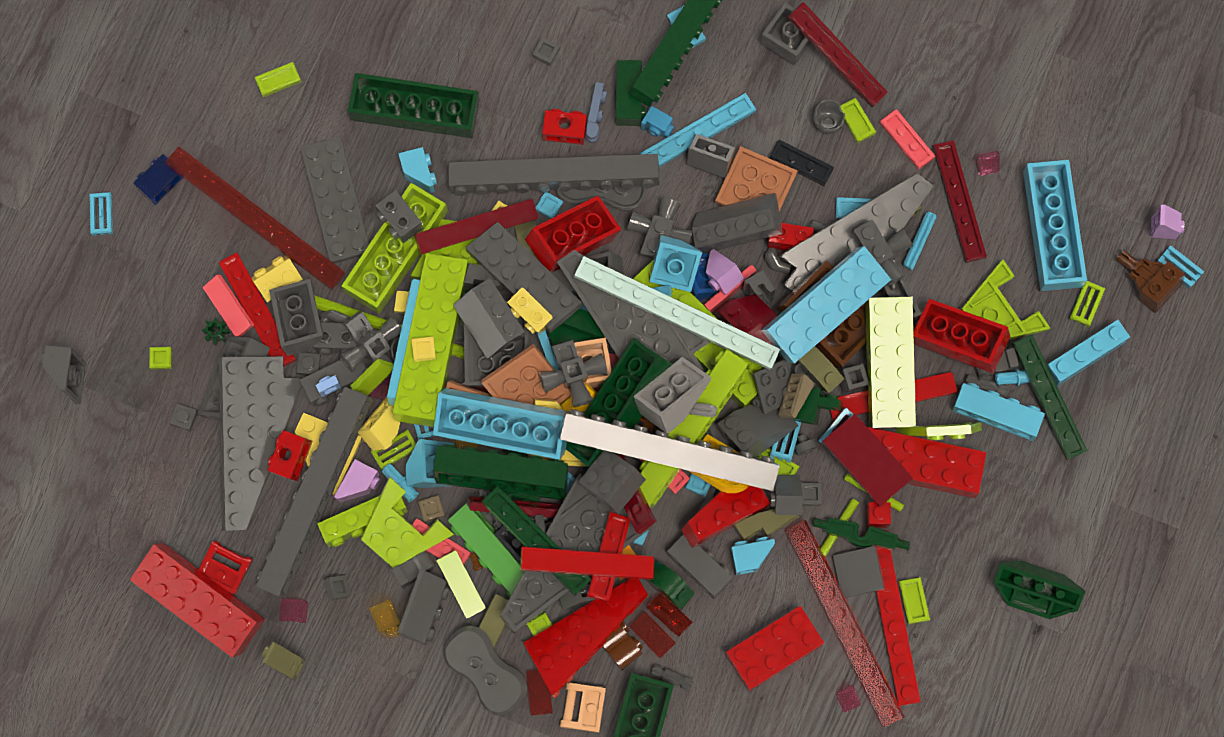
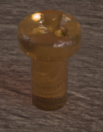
[469,553,483,571]

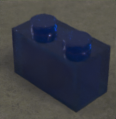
[133,154,184,205]

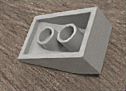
[633,357,711,434]

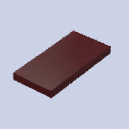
[822,414,913,507]

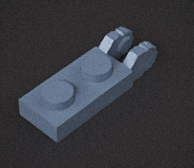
[586,82,607,143]

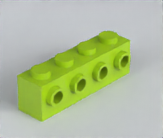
[317,496,408,547]

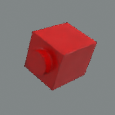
[866,502,891,528]

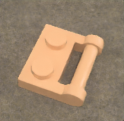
[560,683,606,733]

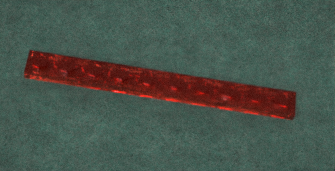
[165,146,345,290]
[785,520,905,727]

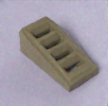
[778,374,815,419]

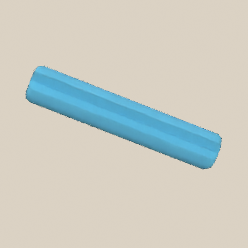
[903,212,936,270]

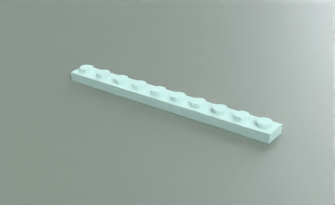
[574,257,780,370]

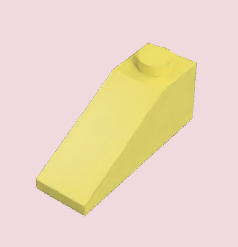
[358,397,400,451]

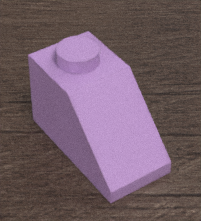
[1151,205,1184,239]
[706,249,744,295]
[334,459,380,503]

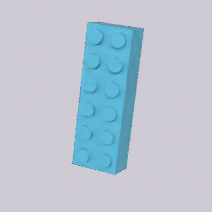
[1023,160,1087,291]
[761,246,891,363]
[433,388,569,460]

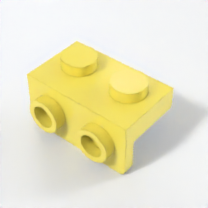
[252,256,303,302]
[507,288,553,335]

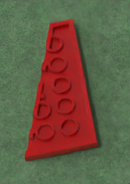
[524,578,648,699]

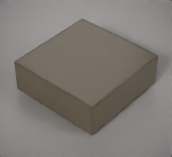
[418,495,445,523]

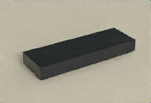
[769,140,834,187]

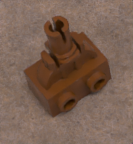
[1116,250,1185,313]

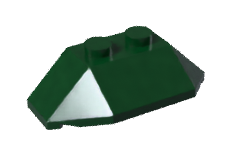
[993,561,1085,619]

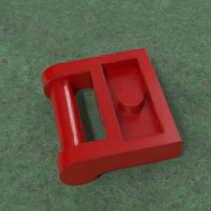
[199,540,253,594]

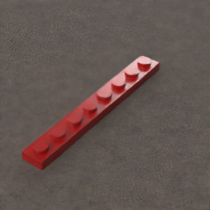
[865,530,921,707]

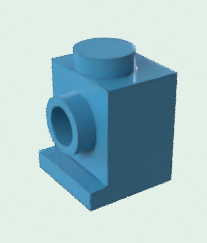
[641,106,674,138]

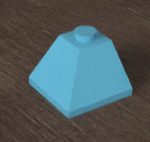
[650,235,702,292]
[406,439,454,488]

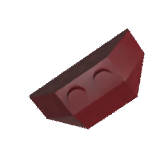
[712,294,778,346]

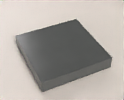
[833,546,885,599]

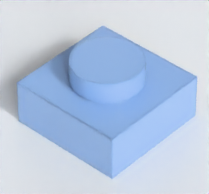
[316,376,341,397]

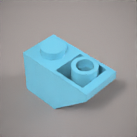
[398,147,437,193]
[730,537,775,576]

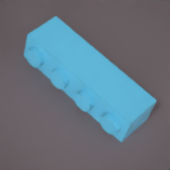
[1047,320,1130,387]
[952,383,1045,441]

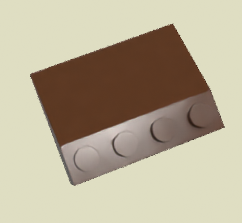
[776,261,867,368]

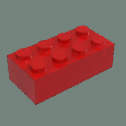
[525,196,621,272]
[913,299,1010,373]
[725,605,824,692]

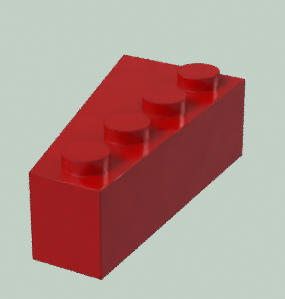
[681,485,770,548]

